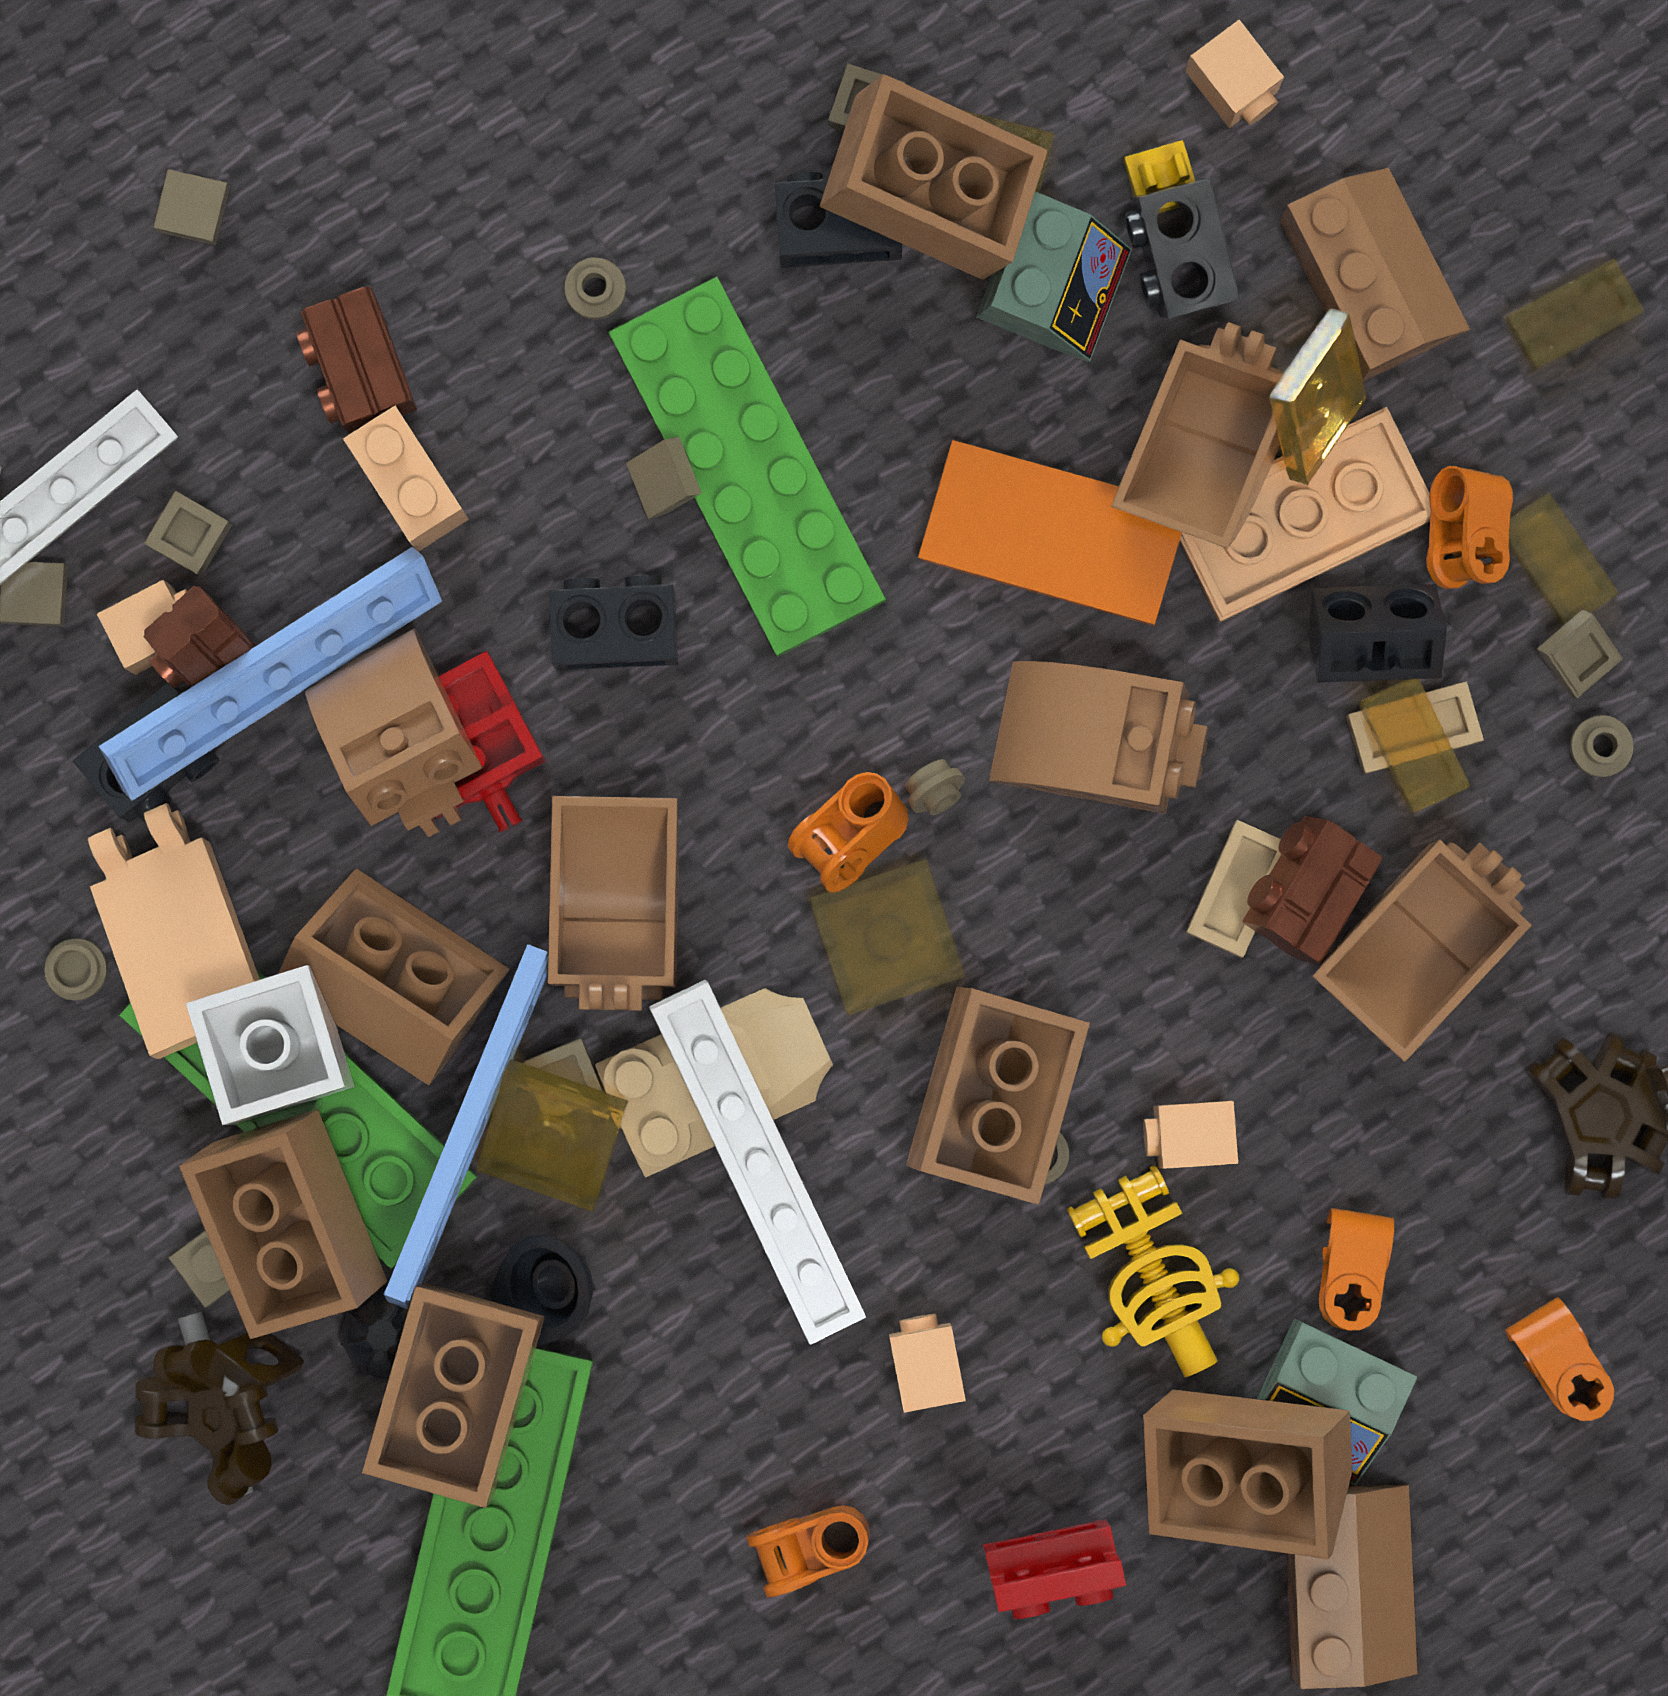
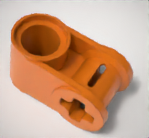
[1426,466,1513,589]
[787,772,909,893]
[1319,1208,1394,1331]
[1505,1297,1614,1421]
[745,1505,870,1598]

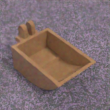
[1111,322,1296,549]
[305,628,483,837]
[989,661,1208,814]
[548,796,679,1011]
[1313,840,1532,1062]

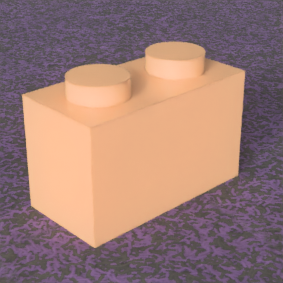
[343,406,469,552]

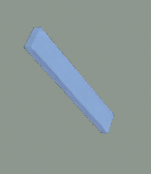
[99,547,442,801]
[384,944,548,1309]

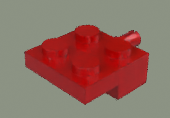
[436,651,546,833]
[983,1519,1126,1619]

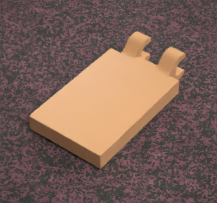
[88,803,260,1059]

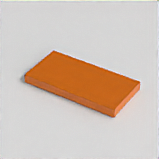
[918,440,1182,627]

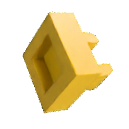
[1123,140,1195,214]

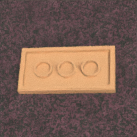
[1180,407,1431,623]

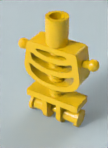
[1066,1165,1239,1377]

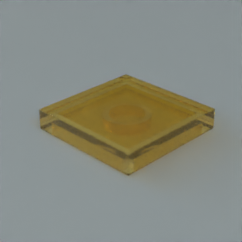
[1269,309,1366,485]
[809,859,965,1016]
[476,1059,629,1212]

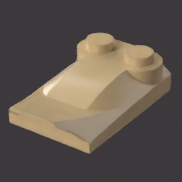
[595,988,833,1178]

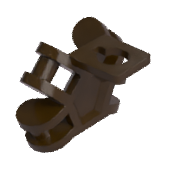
[1525,1032,1668,1199]
[135,1332,304,1505]

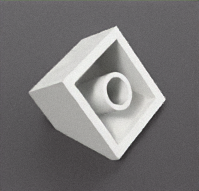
[186,965,355,1125]

